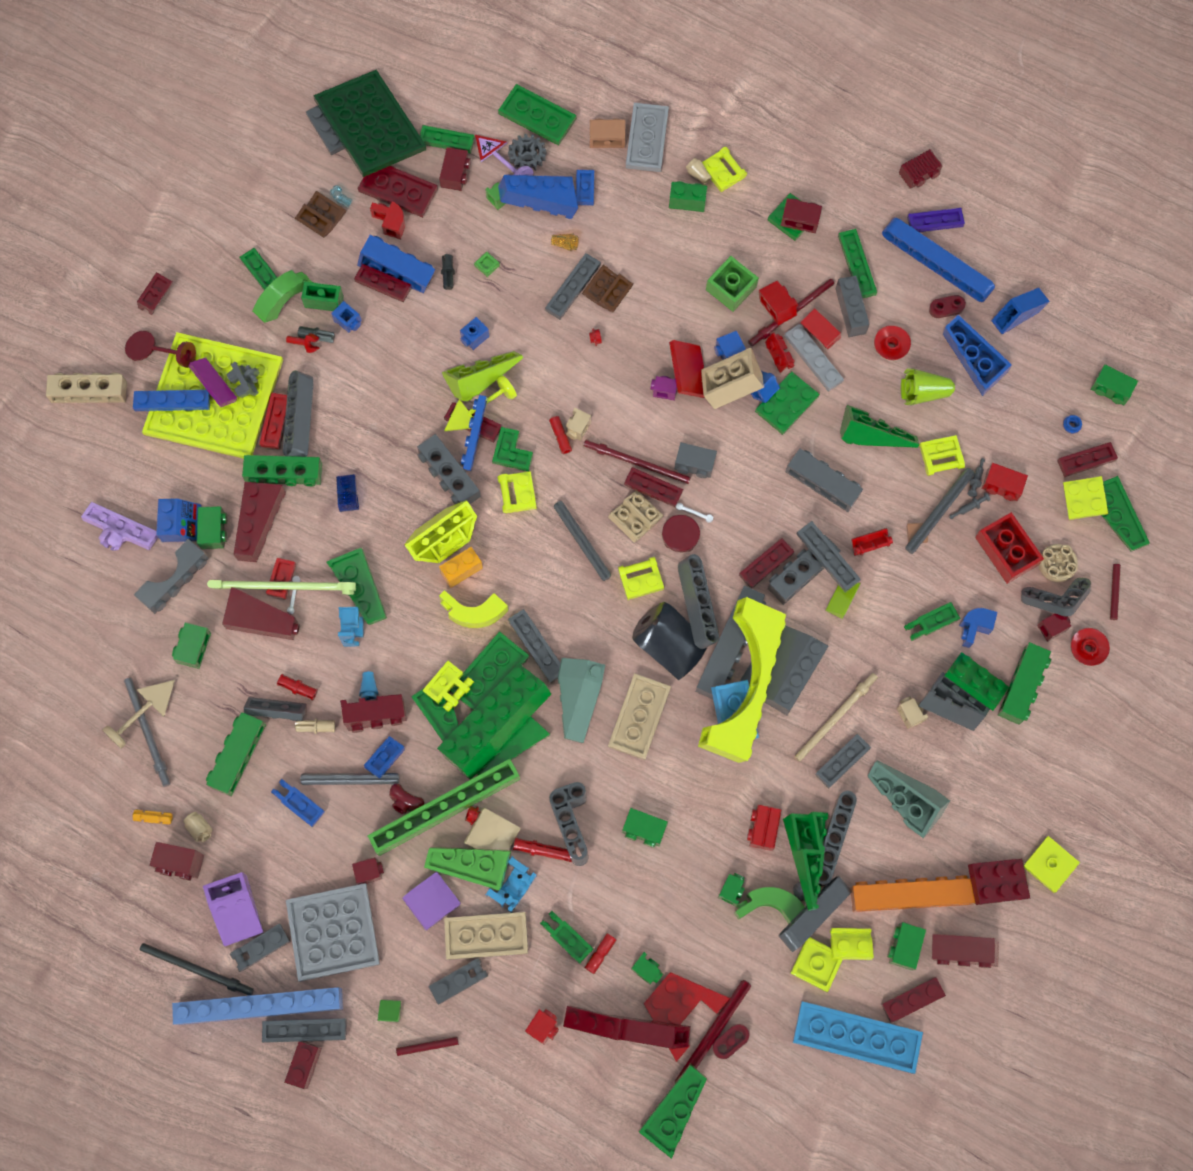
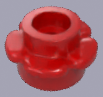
[589,328,602,346]
[465,806,480,825]

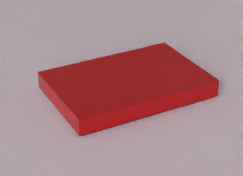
[669,340,705,398]

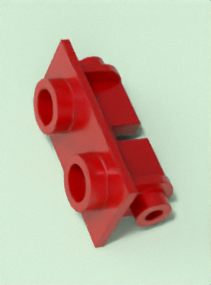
[765,332,795,373]
[851,528,893,556]

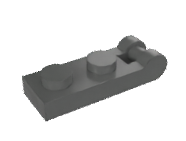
[230,924,291,972]
[428,958,488,1005]

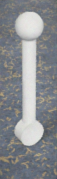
[676,503,713,523]
[287,576,300,614]

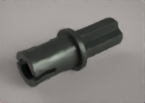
[441,254,455,290]
[298,326,335,343]

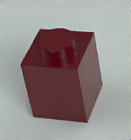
[1037,613,1071,642]
[352,857,384,885]

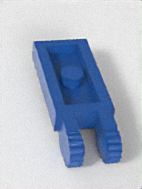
[271,779,325,827]

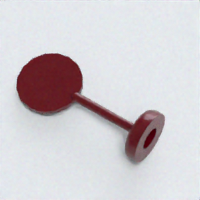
[125,331,196,368]

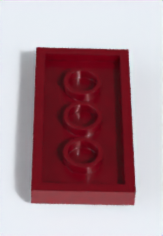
[358,166,438,218]

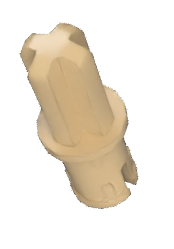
[295,718,335,734]

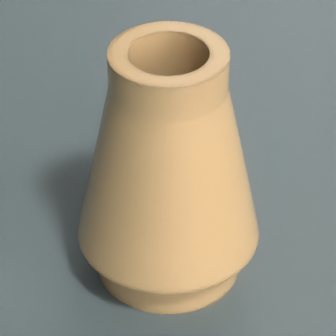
[686,158,712,185]

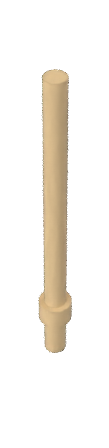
[794,673,878,762]

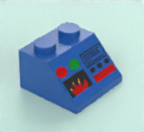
[156,498,201,542]

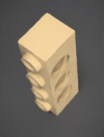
[46,373,127,403]

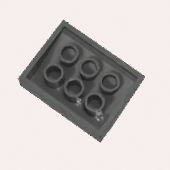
[740,625,829,716]

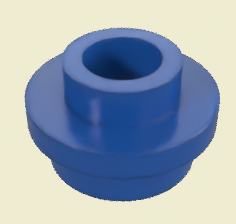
[1063,415,1082,434]

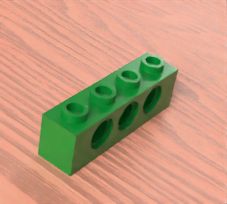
[242,455,322,487]

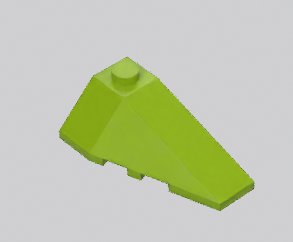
[442,351,523,401]

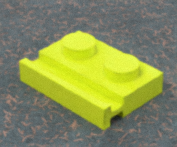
[830,928,874,960]

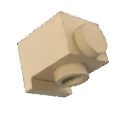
[566,408,591,441]
[897,696,928,729]

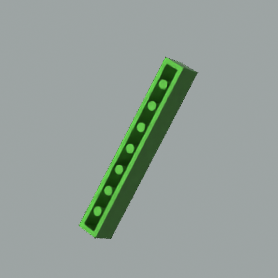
[367,759,520,856]

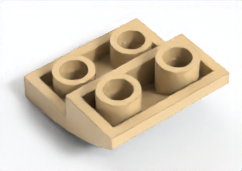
[608,491,664,543]
[464,808,521,850]

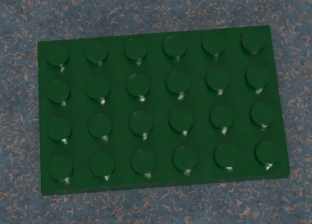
[313,69,426,177]

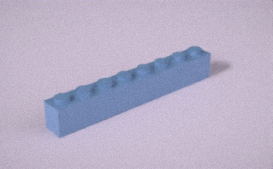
[172,987,343,1025]

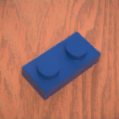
[576,170,594,206]
[364,736,405,779]

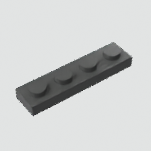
[545,253,601,320]
[796,521,861,593]
[508,609,560,683]
[262,1018,346,1043]

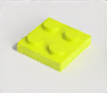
[1063,476,1108,520]

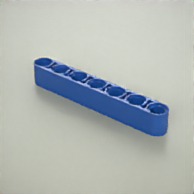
[882,218,995,302]

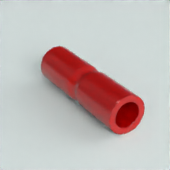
[549,416,572,454]
[584,933,617,974]

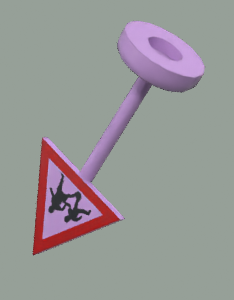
[475,135,534,176]

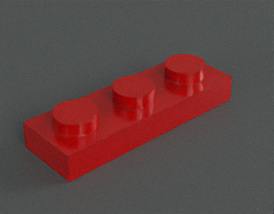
[259,393,287,450]

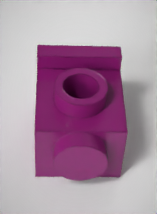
[650,376,677,401]

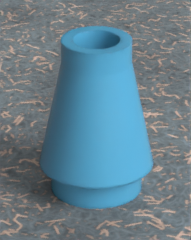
[359,671,379,701]

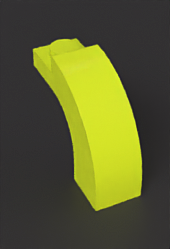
[439,590,509,628]

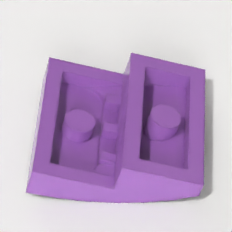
[402,872,461,931]

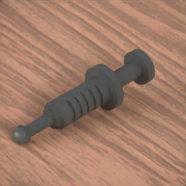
[967,458,985,497]
[949,493,991,519]

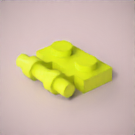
[423,661,474,712]

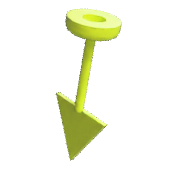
[444,375,517,431]

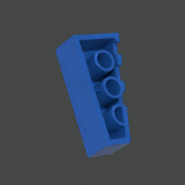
[943,315,1012,396]

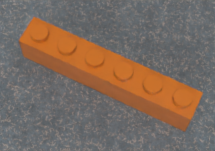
[850,875,975,912]

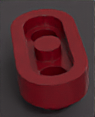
[929,295,966,319]
[712,1024,750,1059]

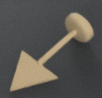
[102,680,175,749]

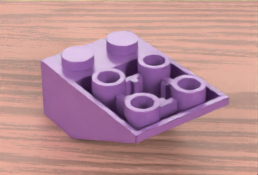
[203,872,264,947]

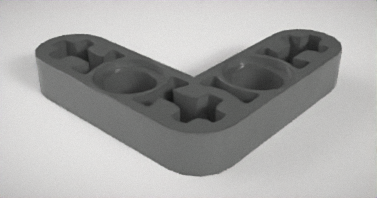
[1021,577,1091,616]

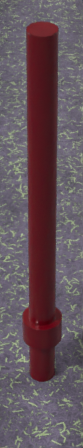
[748,279,835,347]
[583,440,691,484]

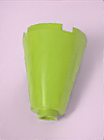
[900,368,955,405]

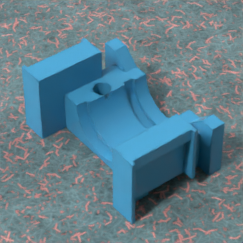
[338,607,364,647]
[485,856,537,913]

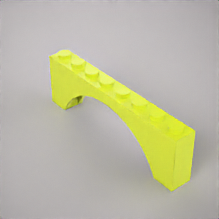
[698,597,786,763]

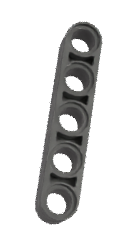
[283,370,314,457]
[678,554,719,649]
[819,791,857,886]
[778,875,852,952]

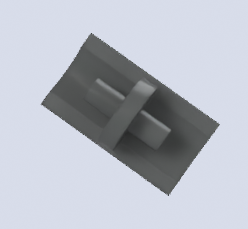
[226,362,260,398]

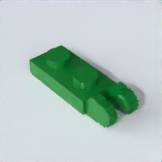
[904,602,961,641]
[540,911,594,964]

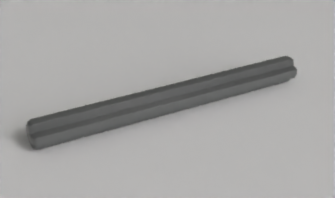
[905,468,975,554]

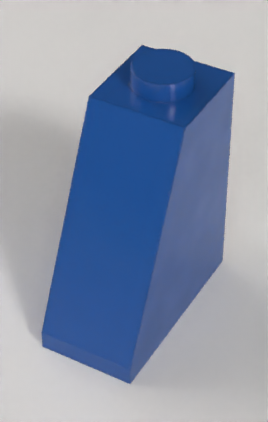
[991,288,1050,334]

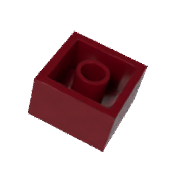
[149,842,204,881]

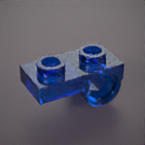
[336,474,359,512]

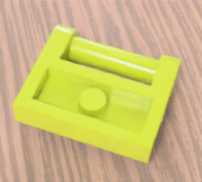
[702,147,747,192]
[919,435,965,476]
[497,471,537,513]
[618,557,664,600]

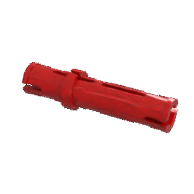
[513,837,572,863]

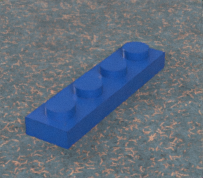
[133,390,210,411]
[461,395,487,471]

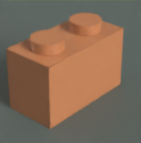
[590,118,625,148]

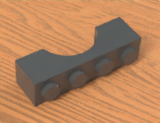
[134,539,209,614]

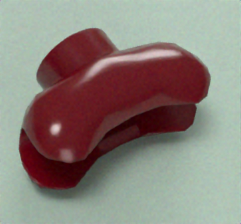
[389,783,425,815]

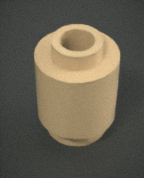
[183,812,213,842]

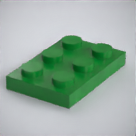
[755,371,820,435]
[944,652,1009,711]

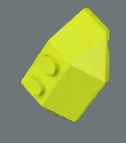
[404,500,477,563]

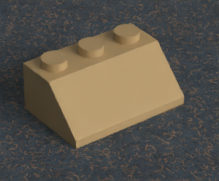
[702,348,764,409]

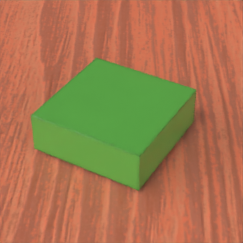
[474,252,500,277]

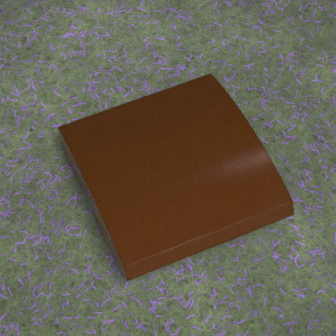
[294,190,347,238]
[581,264,634,313]

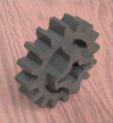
[508,134,547,171]

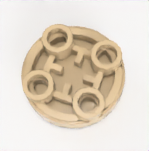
[1039,544,1078,582]

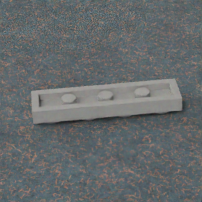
[784,324,844,392]

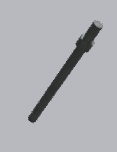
[140,943,254,996]

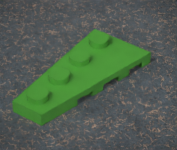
[424,847,511,890]

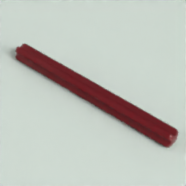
[675,980,751,1083]

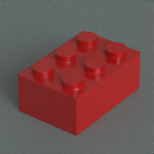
[975,512,1044,584]

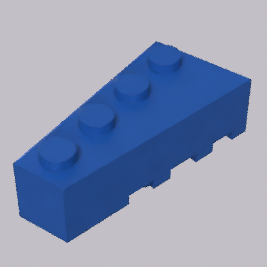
[498,175,578,219]
[357,235,435,294]

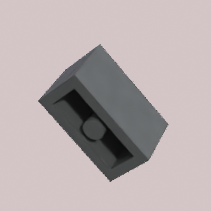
[674,442,717,478]

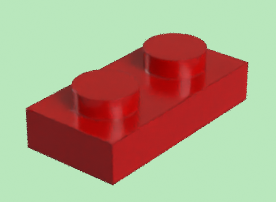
[266,558,296,600]

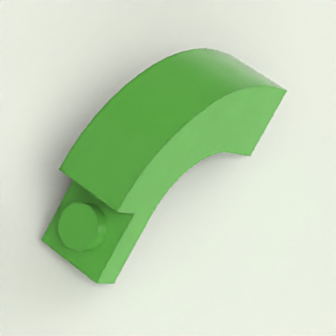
[252,270,313,323]
[734,887,805,924]

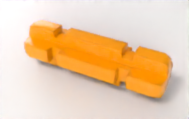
[132,809,173,825]

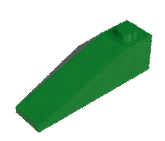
[840,405,920,448]

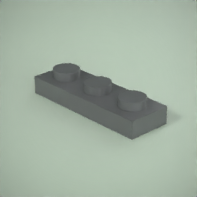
[306,106,345,156]
[244,697,307,721]
[815,734,871,789]

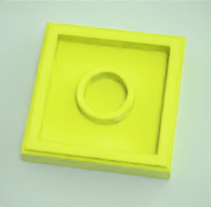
[790,937,843,992]

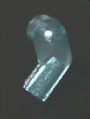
[330,185,352,208]

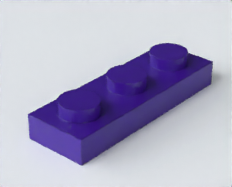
[907,208,965,232]

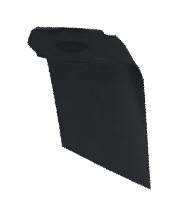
[632,602,708,681]

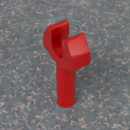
[286,333,320,353]

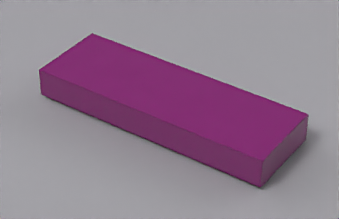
[189,357,237,408]

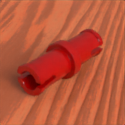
[277,674,318,701]

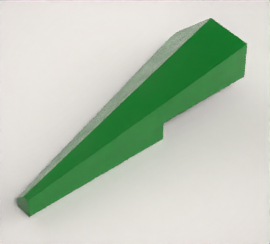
[783,812,828,911]

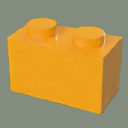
[439,547,483,588]

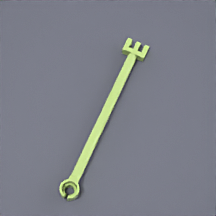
[207,580,356,595]

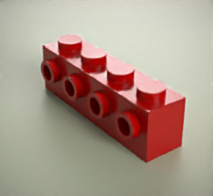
[525,1008,559,1045]

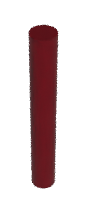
[1110,564,1121,620]
[396,1036,459,1056]

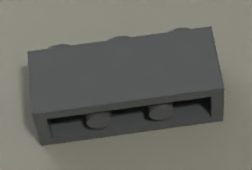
[835,276,870,337]

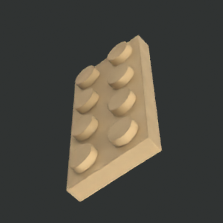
[608,673,671,760]
[444,912,528,960]

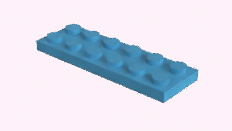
[792,1001,923,1074]

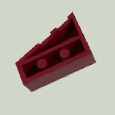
[340,694,407,733]
[932,934,999,968]

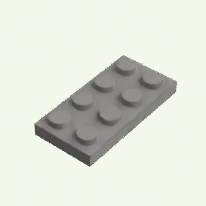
[626,103,669,172]

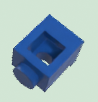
[331,301,362,333]

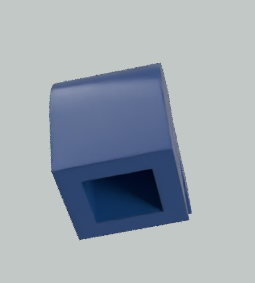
[959,608,998,648]

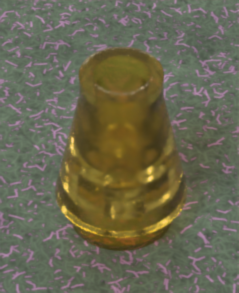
[551,233,579,251]

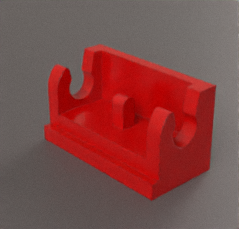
[800,308,841,349]

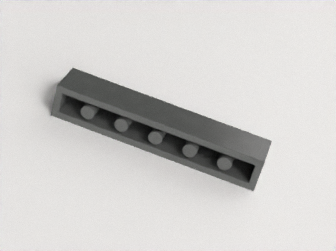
[695,585,766,700]

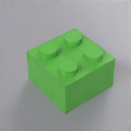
[706,256,759,312]

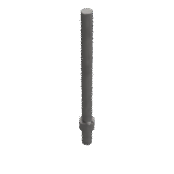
[124,678,171,787]

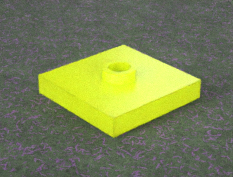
[1024,836,1080,893]

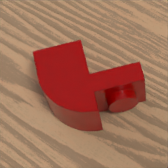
[370,202,405,240]

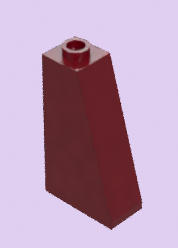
[222,587,300,640]
[610,1015,691,1049]

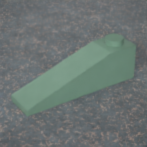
[558,658,605,743]
[868,760,950,838]

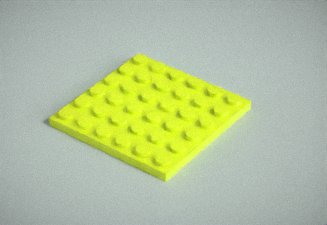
[142,332,283,459]

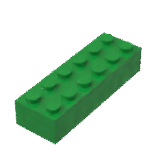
[437,663,551,780]

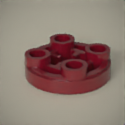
[662,515,700,553]

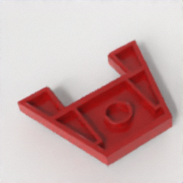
[643,972,730,1062]

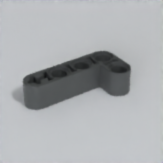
[549,782,589,866]

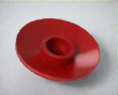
[874,326,911,360]
[1071,628,1110,666]

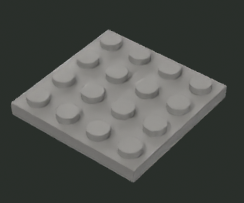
[286,883,380,982]

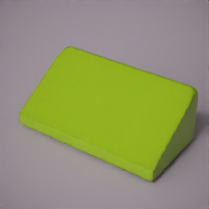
[825,583,861,619]

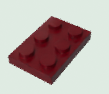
[968,858,1031,905]

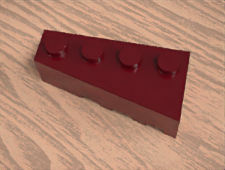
[233,482,286,562]

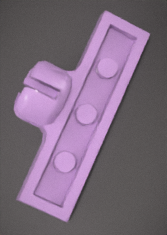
[81,502,158,551]

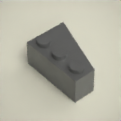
[919,672,990,731]

